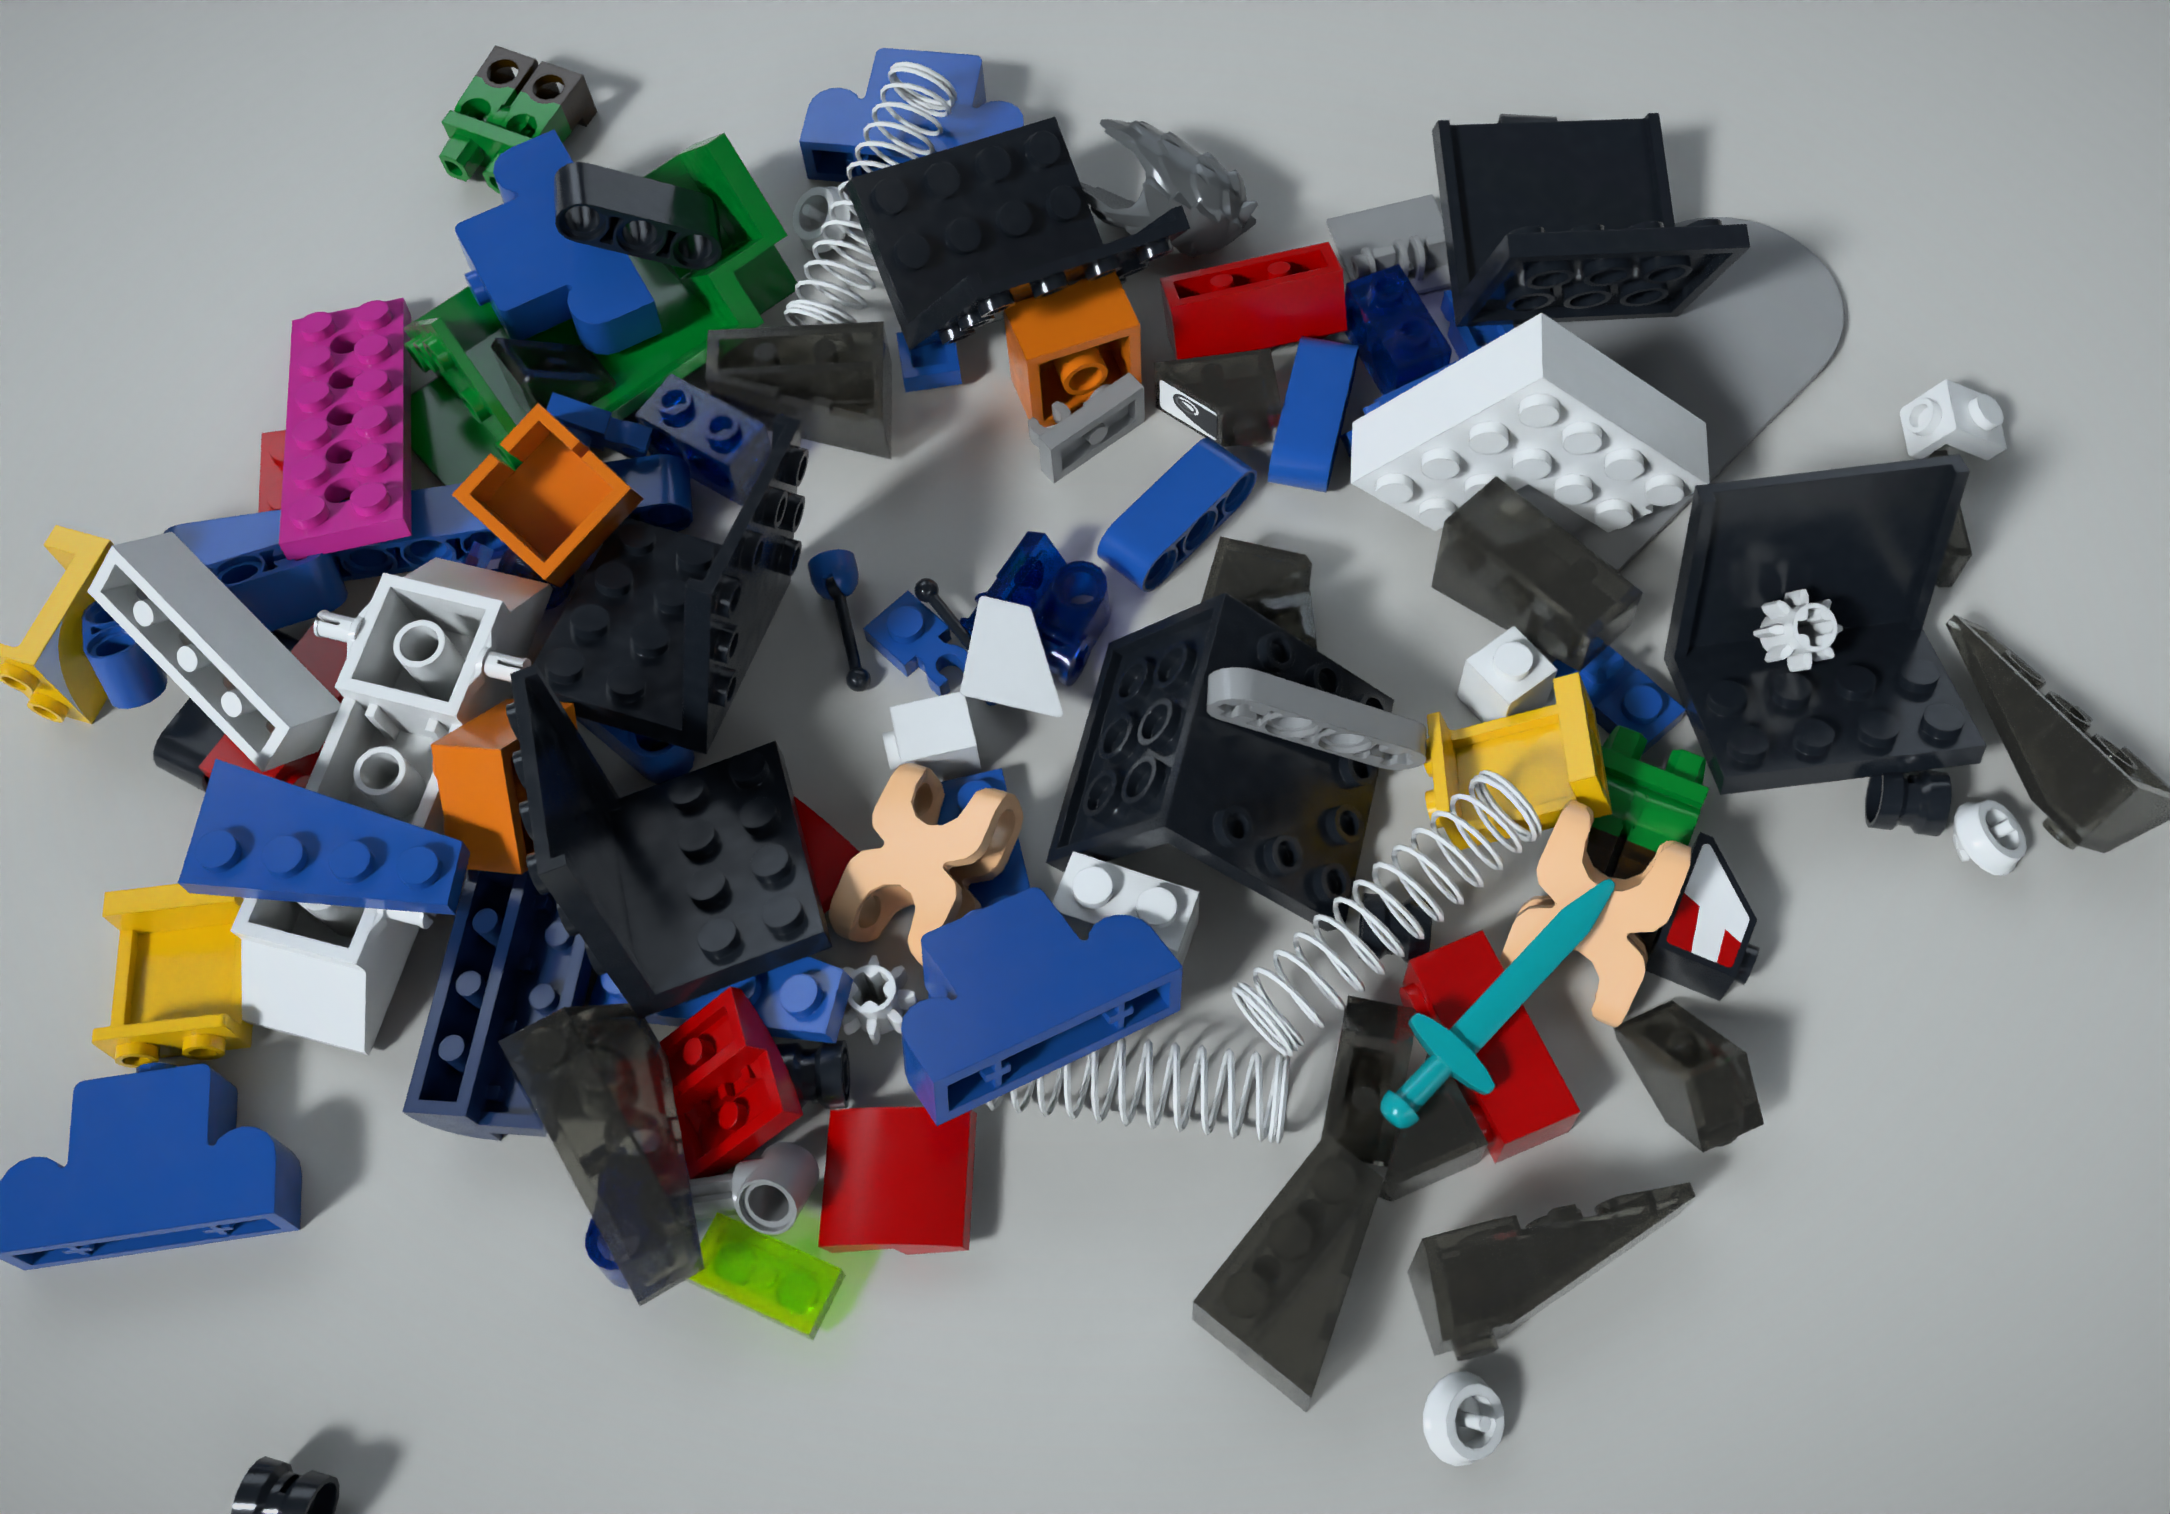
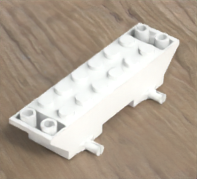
[230,557,553,1055]

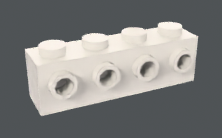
[87,532,341,772]

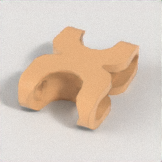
[829,763,1023,966]
[1499,799,1691,1028]

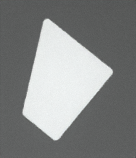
[960,596,1063,717]

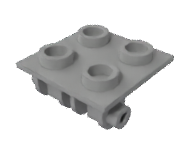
[1326,194,1451,308]

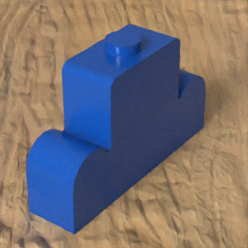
[799,48,1024,182]
[455,130,662,355]
[901,887,1183,1126]
[0,1063,302,1271]

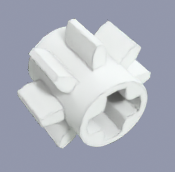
[1753,589,1843,672]
[841,955,918,1045]

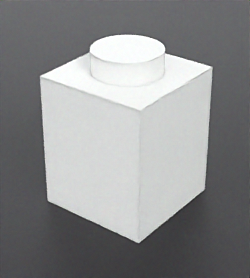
[1457,626,1558,723]
[882,692,982,782]

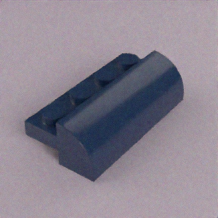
[402,870,593,1141]

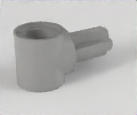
[680,1142,819,1235]

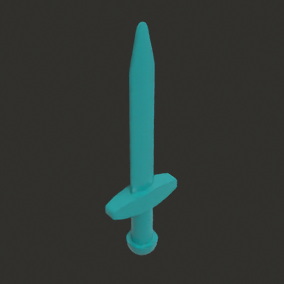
[1380,879,1615,1129]

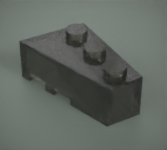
[705,321,892,459]
[1431,476,1643,672]
[1192,1134,1384,1412]

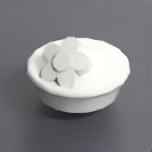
[793,186,852,253]
[1953,800,2027,876]
[1423,1371,1505,1467]

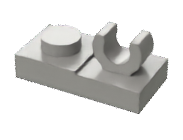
[1028,372,1145,483]

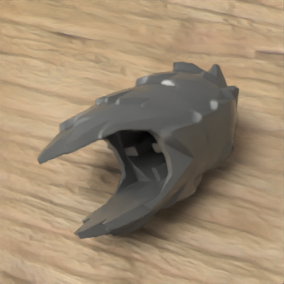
[1080,119,1258,258]

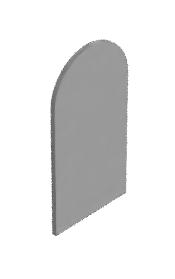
[1506,217,1844,577]

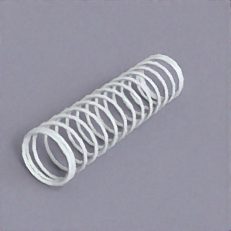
[783,61,957,347]
[1232,770,1542,1056]
[986,1038,1290,1144]

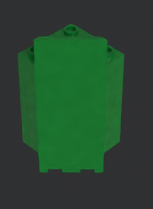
[403,133,801,486]

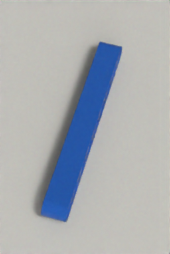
[164,454,693,582]

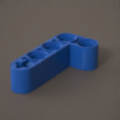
[82,543,348,709]

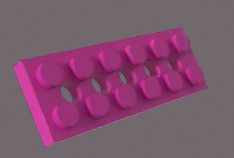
[279,298,412,560]

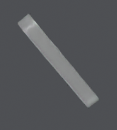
[1207,667,1426,770]

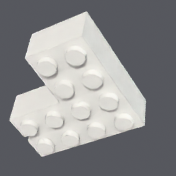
[1351,313,1710,533]

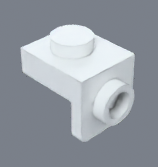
[1900,379,2007,461]

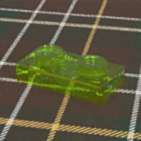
[683,1212,846,1341]

